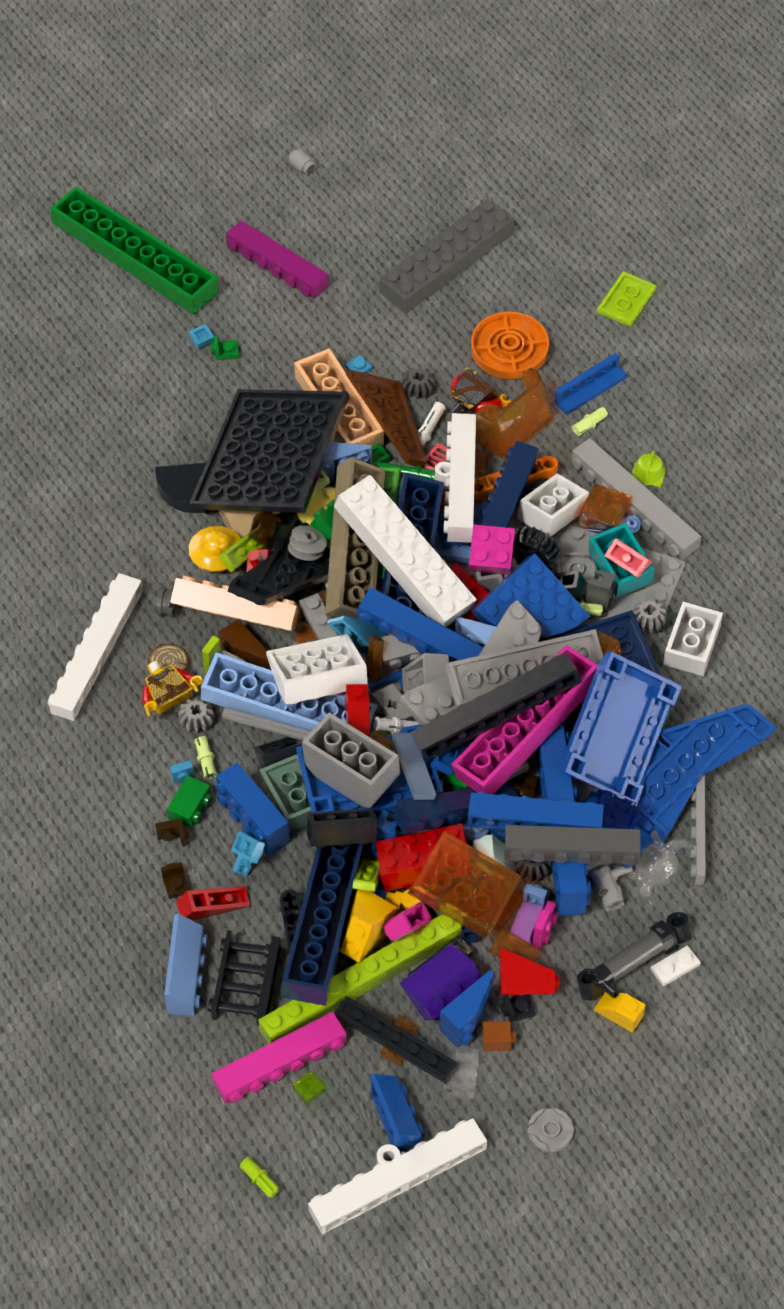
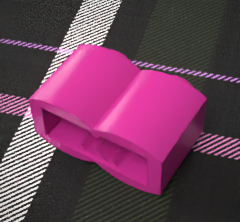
[383,902,431,941]

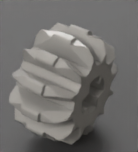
[632,597,667,634]
[178,697,215,734]

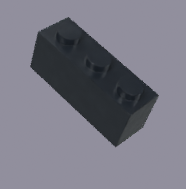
[307,808,377,848]

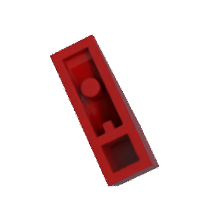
[344,684,370,737]
[176,886,251,921]

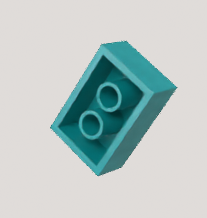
[588,523,655,598]

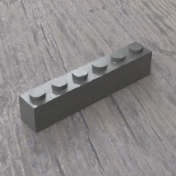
[505,825,640,865]

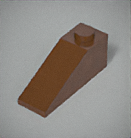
[218,619,271,670]

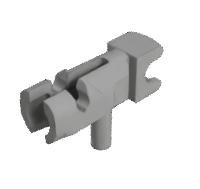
[587,862,633,912]

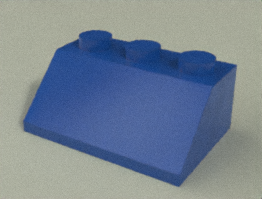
[370,1074,424,1152]

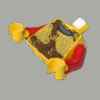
[142,661,204,717]

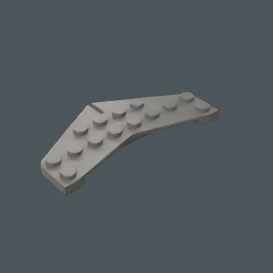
[398,600,541,726]

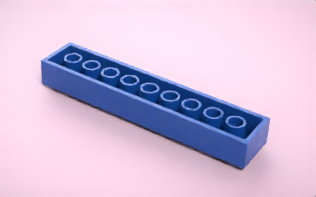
[536,718,591,916]

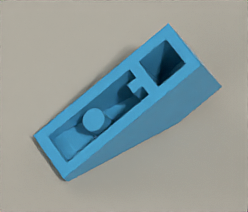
[327,616,385,658]

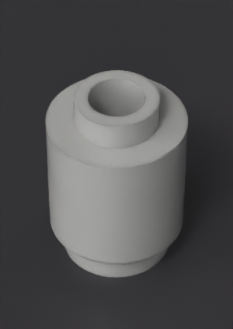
[289,149,316,175]

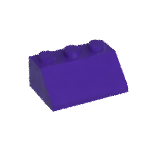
[399,944,482,1020]

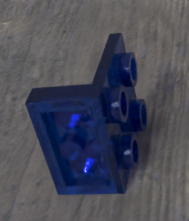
[589,790,642,829]

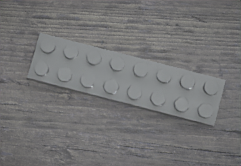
[445,629,603,706]

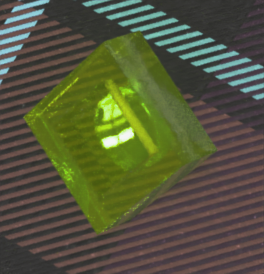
[292,1071,325,1105]

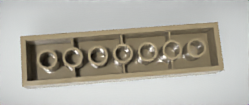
[325,457,385,619]

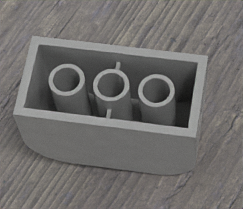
[302,713,400,808]

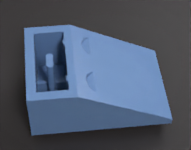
[322,442,372,487]

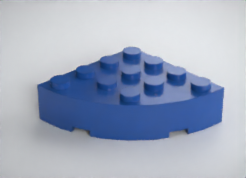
[469,554,590,638]

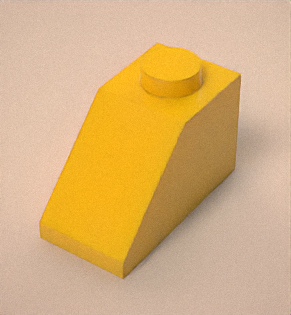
[593,992,646,1033]

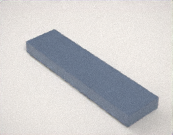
[392,732,436,800]

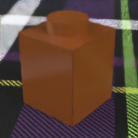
[482,1021,515,1051]

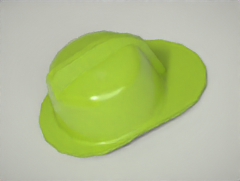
[632,451,666,487]

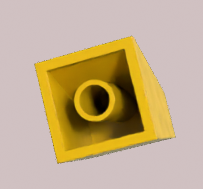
[340,889,397,963]

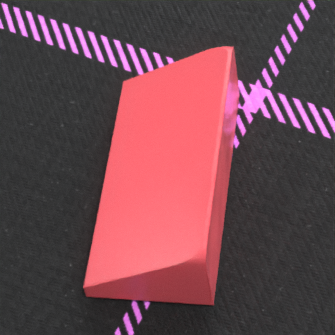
[604,538,652,578]

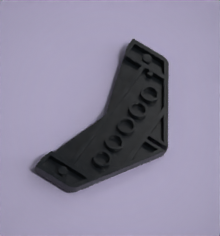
[227,512,329,605]

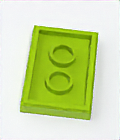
[596,271,657,327]

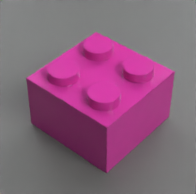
[469,525,515,575]

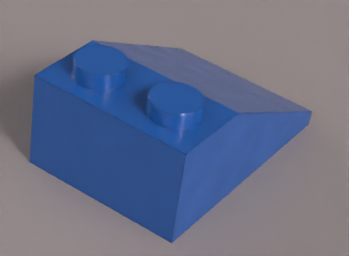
[440,970,494,1048]

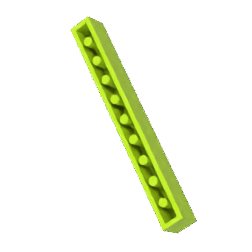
[258,910,462,1044]

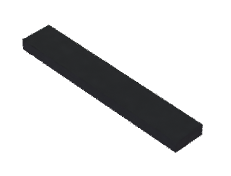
[334,996,459,1085]

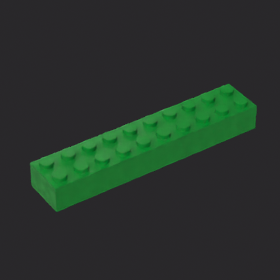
[50,186,219,314]

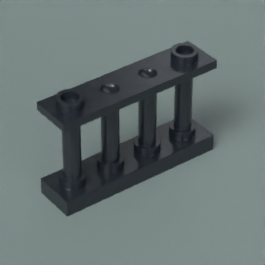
[208,930,281,1026]

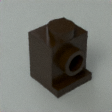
[248,512,281,545]

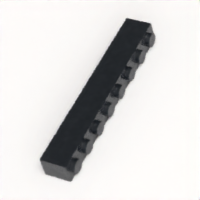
[411,652,581,762]

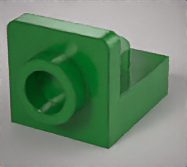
[210,335,239,360]

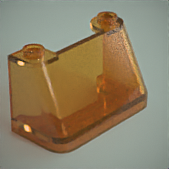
[476,367,554,459]

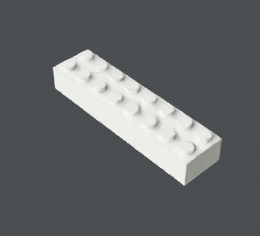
[334,475,476,627]

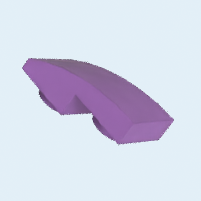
[507,901,545,948]

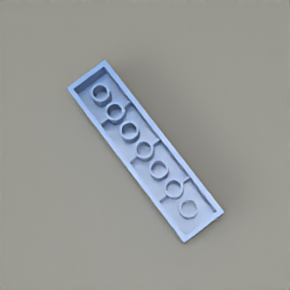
[201,652,377,731]

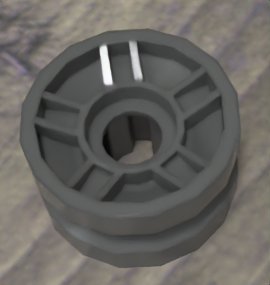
[156,586,177,617]

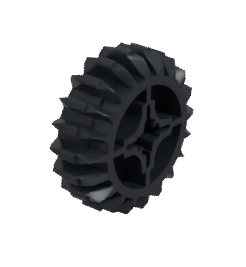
[512,525,561,571]

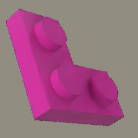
[532,901,558,950]

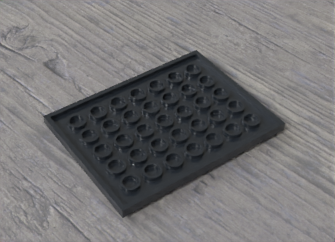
[189,389,350,513]

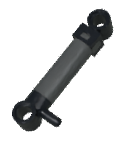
[577,912,691,1001]

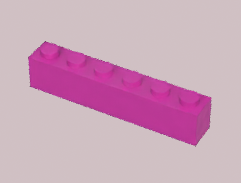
[211,1012,346,1104]

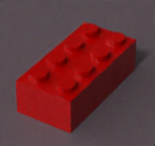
[376,824,472,892]

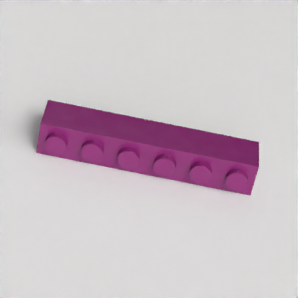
[226,220,329,299]

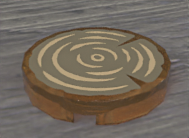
[147,643,189,671]

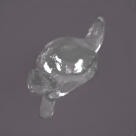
[624,831,694,906]

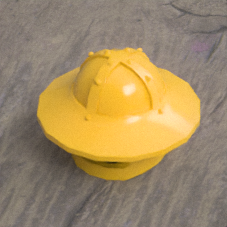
[189,526,241,572]

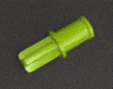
[239,1157,279,1198]

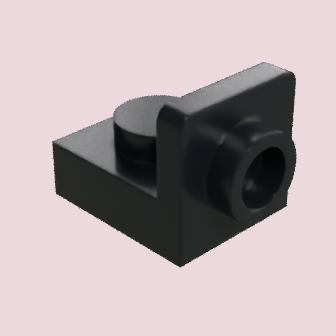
[500,994,536,1023]

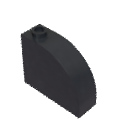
[155,463,219,514]

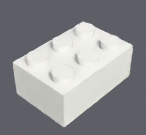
[517,474,589,537]
[663,602,723,676]

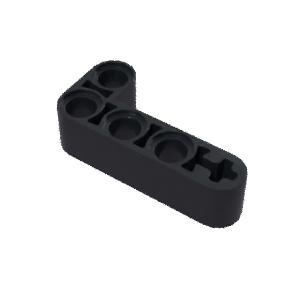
[280,890,301,954]

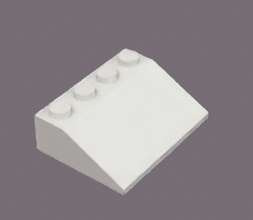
[266,634,368,704]

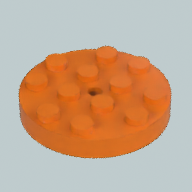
[471,312,549,379]

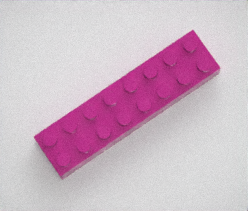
[451,645,598,794]

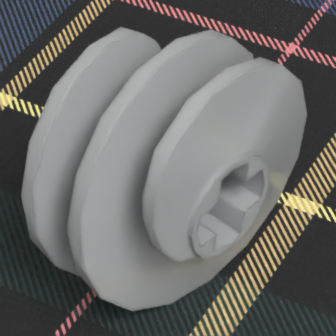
[288,526,327,561]

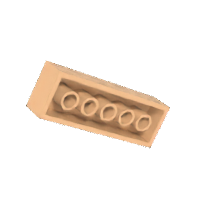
[294,349,384,447]
[170,576,303,633]

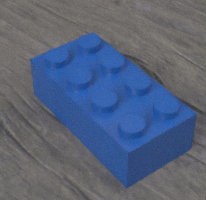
[215,762,290,857]

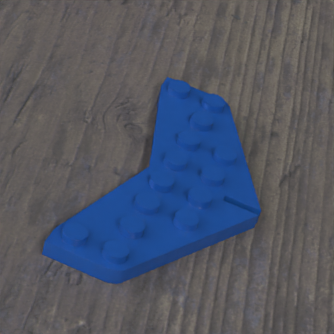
[629,704,777,851]

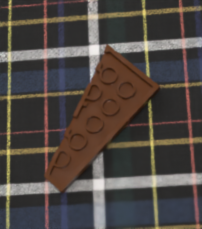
[346,369,427,467]

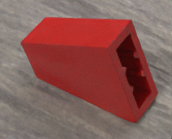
[499,948,560,995]

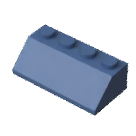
[164,914,207,1016]

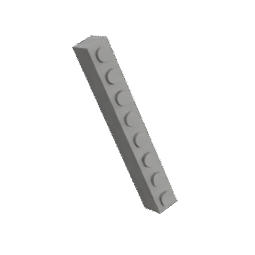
[571,438,702,560]

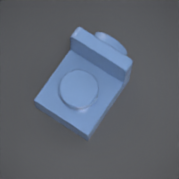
[523,883,551,907]

